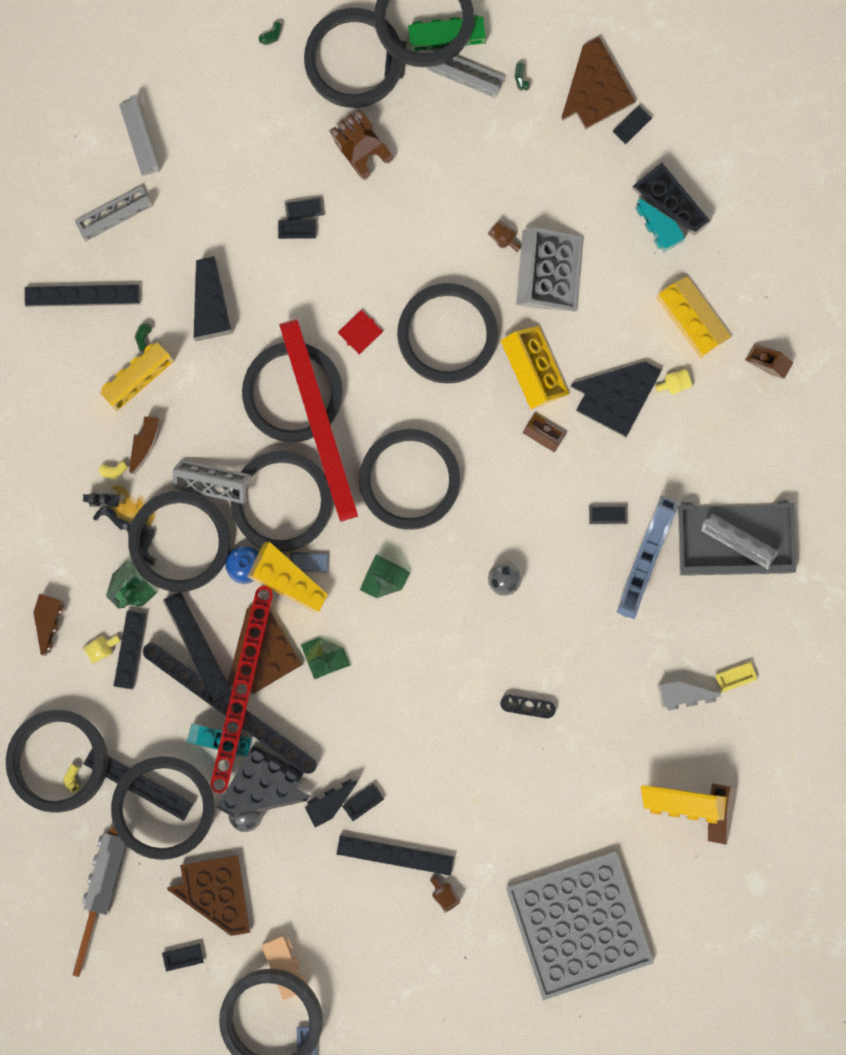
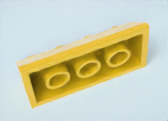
[656,276,732,359]
[500,325,569,410]
[99,342,174,412]
[641,785,727,824]

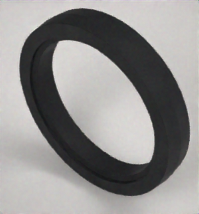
[374,0,474,68]
[304,8,403,108]
[397,283,498,384]
[242,342,343,442]
[359,429,460,530]
[231,451,332,552]
[128,491,230,592]
[5,710,108,813]
[111,756,215,860]
[219,969,323,1055]

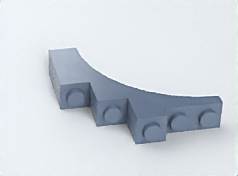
[616,496,679,620]

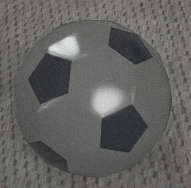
[488,562,522,596]
[228,811,263,832]

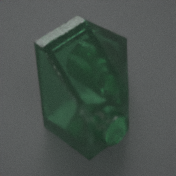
[360,554,411,599]
[106,561,157,609]
[301,637,351,680]

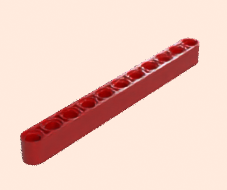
[279,318,359,522]
[210,586,273,794]

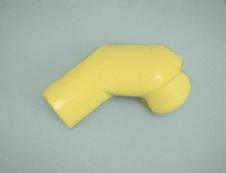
[99,461,128,479]
[63,763,80,793]

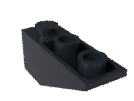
[305,779,358,828]

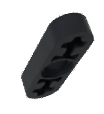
[500,695,556,719]

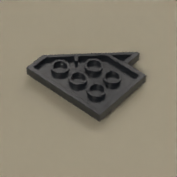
[570,361,662,438]
[217,745,310,817]

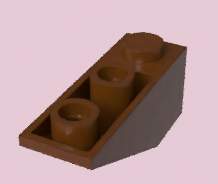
[33,593,65,656]
[708,783,737,845]

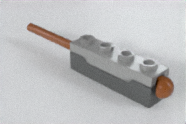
[72,826,126,977]

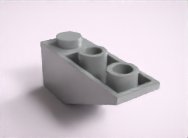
[658,681,721,711]

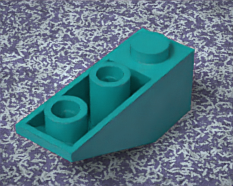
[635,198,685,253]
[187,723,252,757]

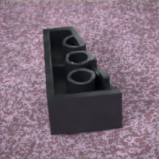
[632,162,710,235]
[193,256,233,342]

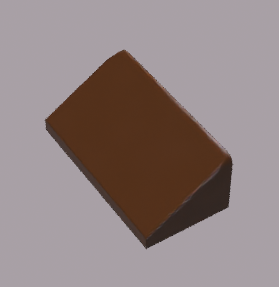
[523,413,567,452]

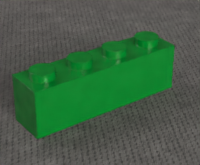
[408,15,486,52]

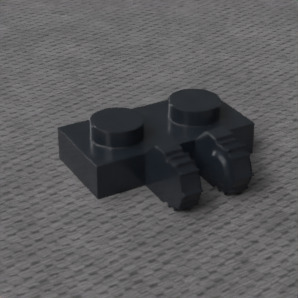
[83,493,126,507]

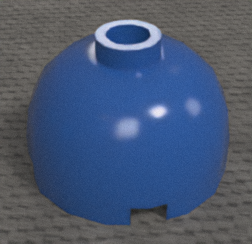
[225,546,259,584]

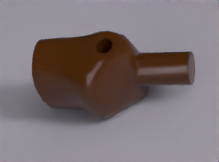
[488,219,521,252]
[430,876,461,913]

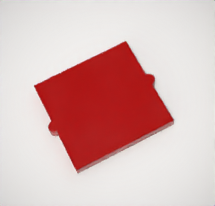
[337,310,383,355]

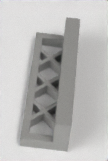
[427,48,505,99]
[119,95,160,177]
[75,186,152,242]
[173,460,251,504]
[701,513,778,569]

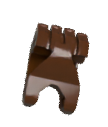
[329,109,393,180]

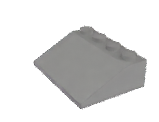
[516,227,583,312]

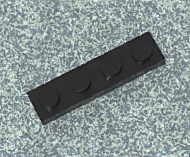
[113,611,146,690]

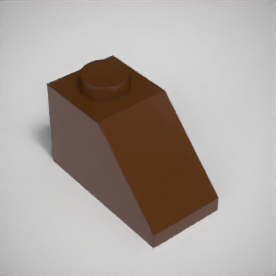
[745,344,793,379]

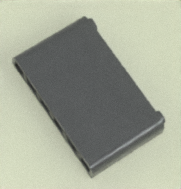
[678,500,796,576]

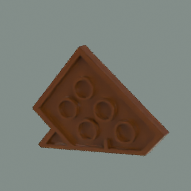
[561,37,636,130]
[228,599,302,695]
[167,855,251,936]

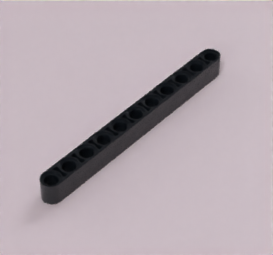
[143,643,317,774]

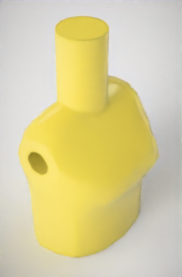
[655,369,692,395]
[83,635,121,664]

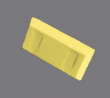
[715,662,758,693]

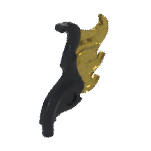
[93,486,157,566]

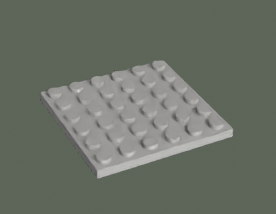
[506,851,654,1000]

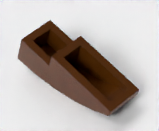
[129,416,161,475]

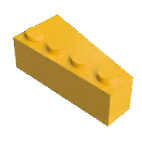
[247,542,328,612]

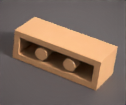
[261,935,307,1000]

